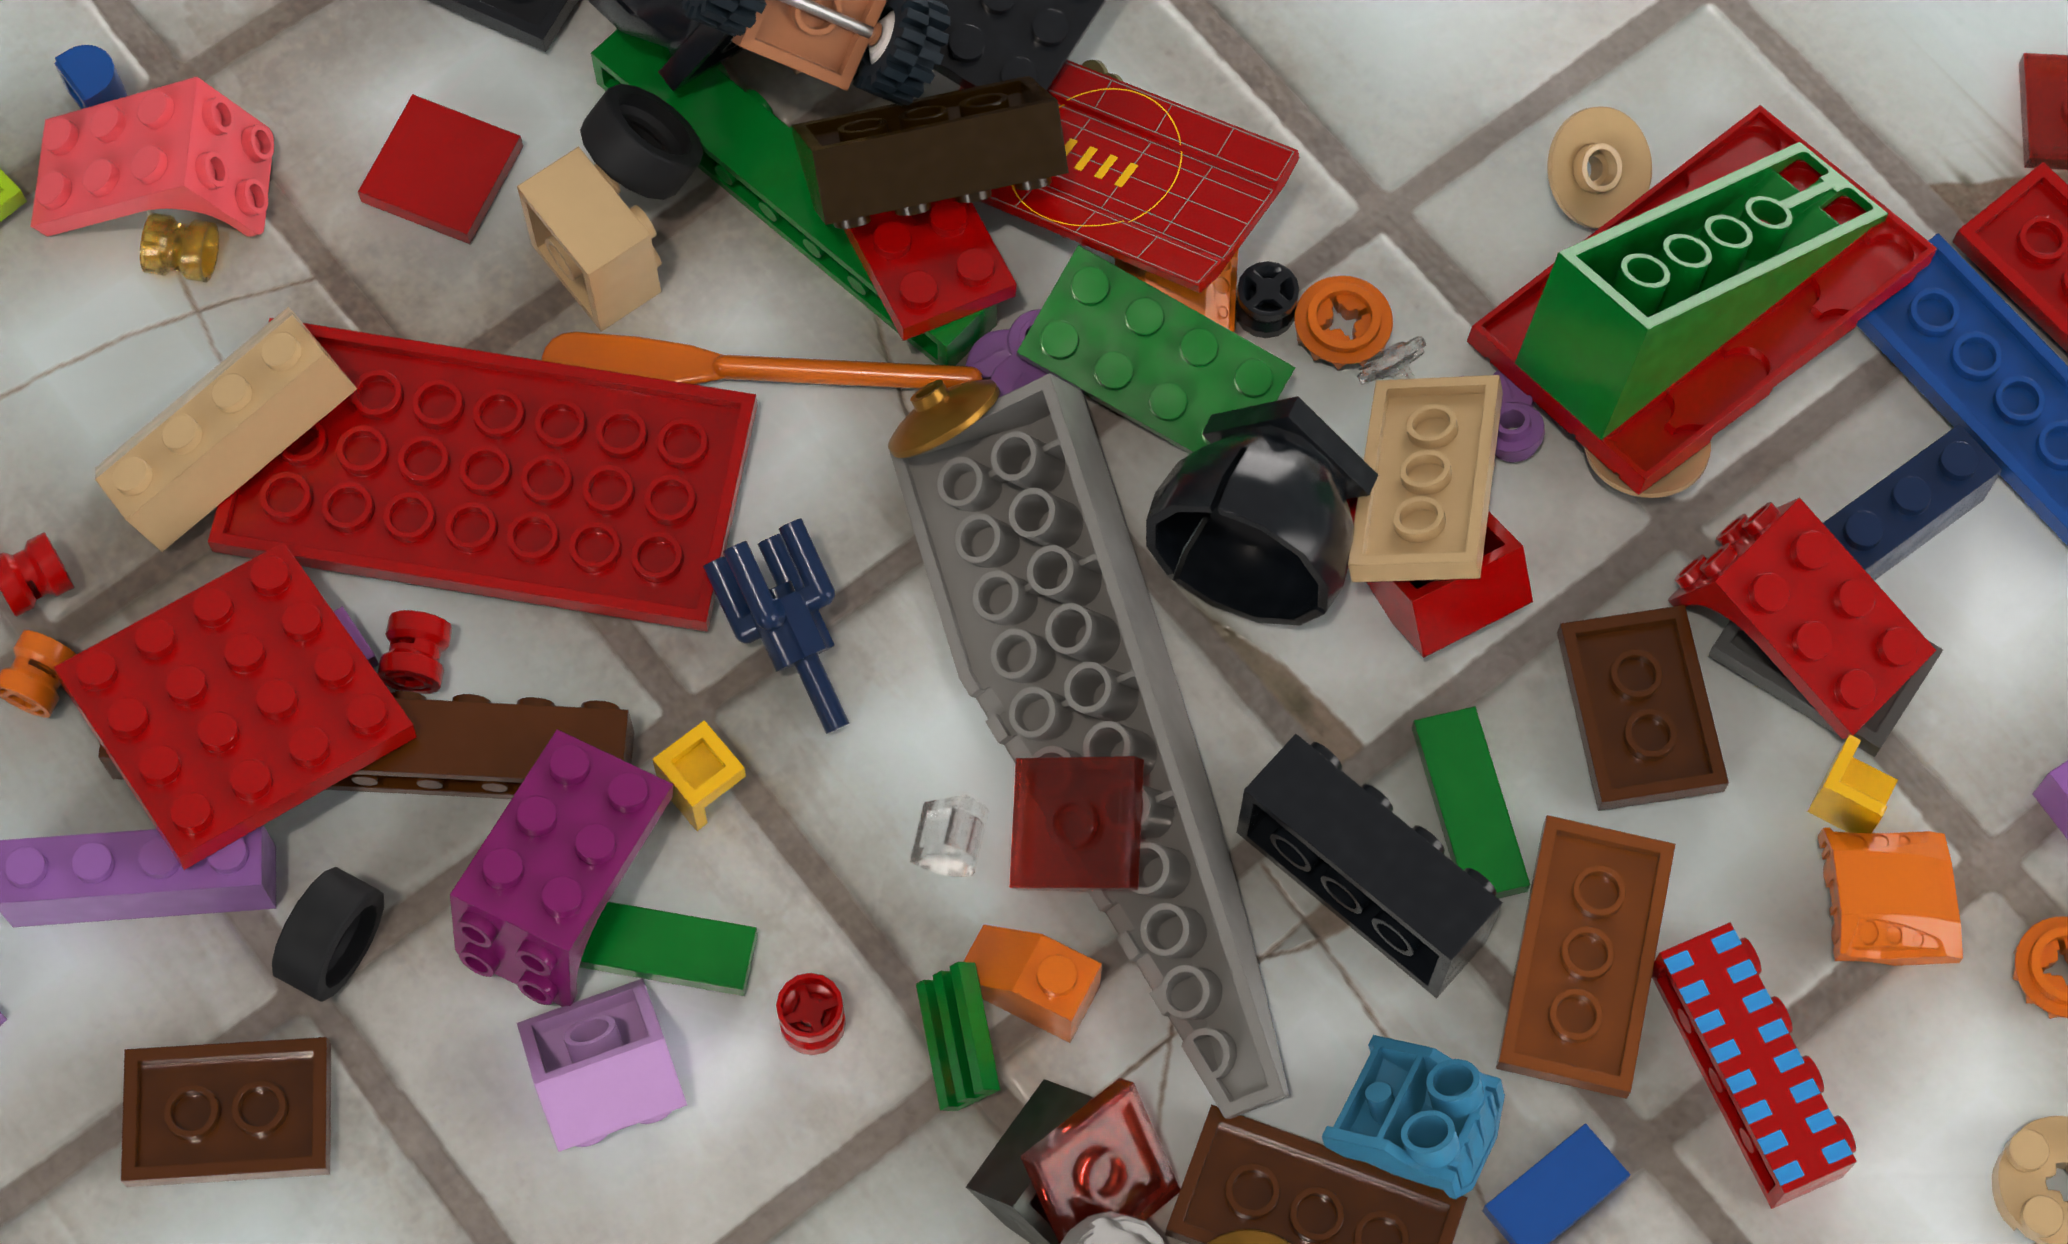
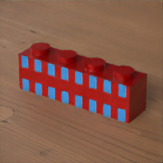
[1652,922,1857,1209]

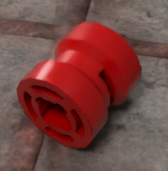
[0,532,75,617]
[377,610,452,694]
[776,973,846,1055]

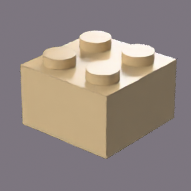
[517,146,662,332]

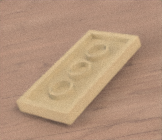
[1348,375,1503,582]

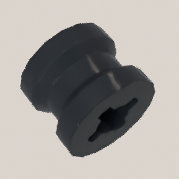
[1235,261,1299,338]

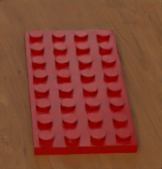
[208,318,758,632]

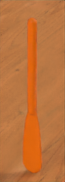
[541,332,983,389]

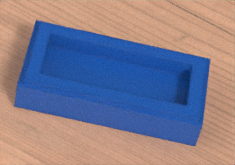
[1482,1123,1630,1244]

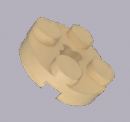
[1992,1116,2068,1244]

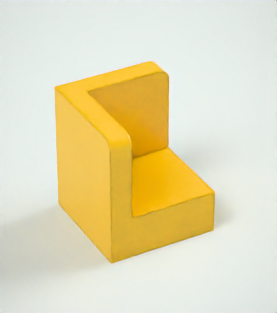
[652,720,746,831]
[1807,734,1898,833]

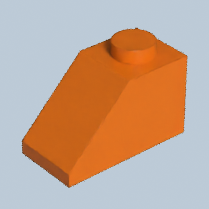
[963,924,1102,1043]

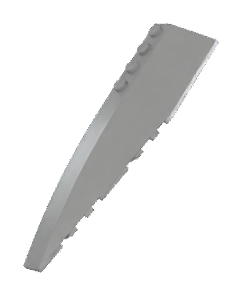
[889,373,1289,1119]

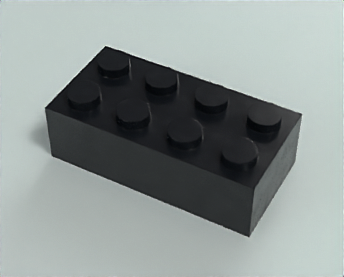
[1236,734,1503,999]

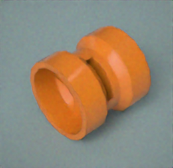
[0,630,77,718]

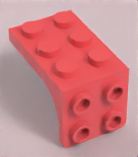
[31,77,274,237]

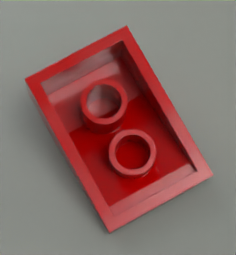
[1346,497,1533,658]

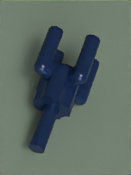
[703,518,850,734]

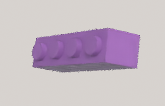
[0,825,276,928]

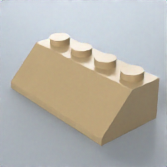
[95,307,357,552]

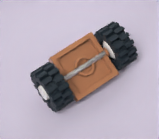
[682,0,950,106]

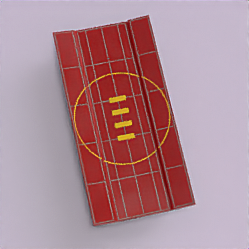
[959,60,1300,293]

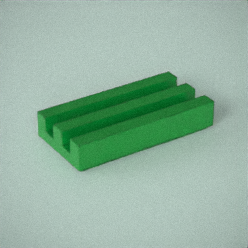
[916,962,1000,1111]

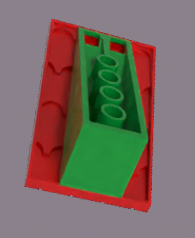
[1467,105,1937,495]

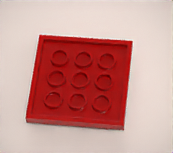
[54,542,417,870]

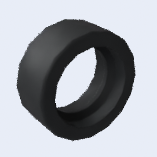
[580,84,703,200]
[272,867,384,1002]

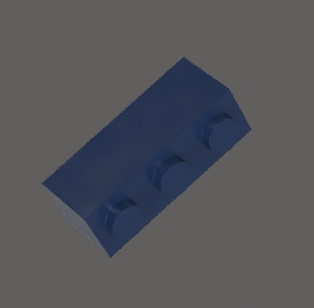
[1823,424,2002,581]

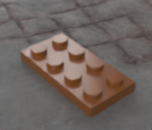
[1496,815,1676,1099]

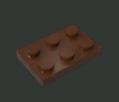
[1557,605,1729,811]
[121,1037,331,1187]

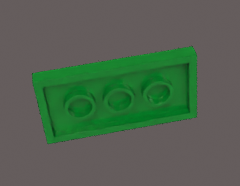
[1016,245,1296,454]

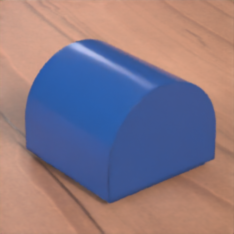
[54,45,127,109]

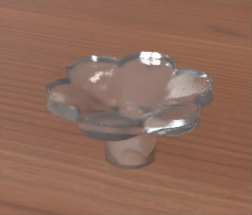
[1357,336,1427,384]

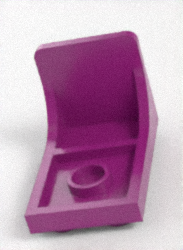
[450,729,673,1007]

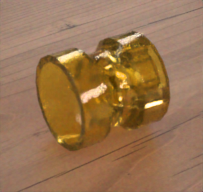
[140,213,219,283]

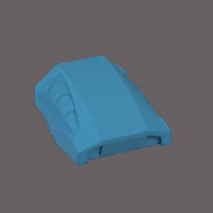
[1322,1035,1505,1199]

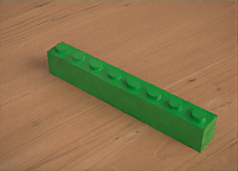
[591,29,997,366]

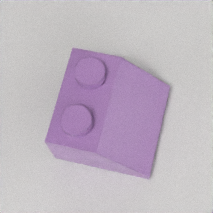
[517,978,687,1152]

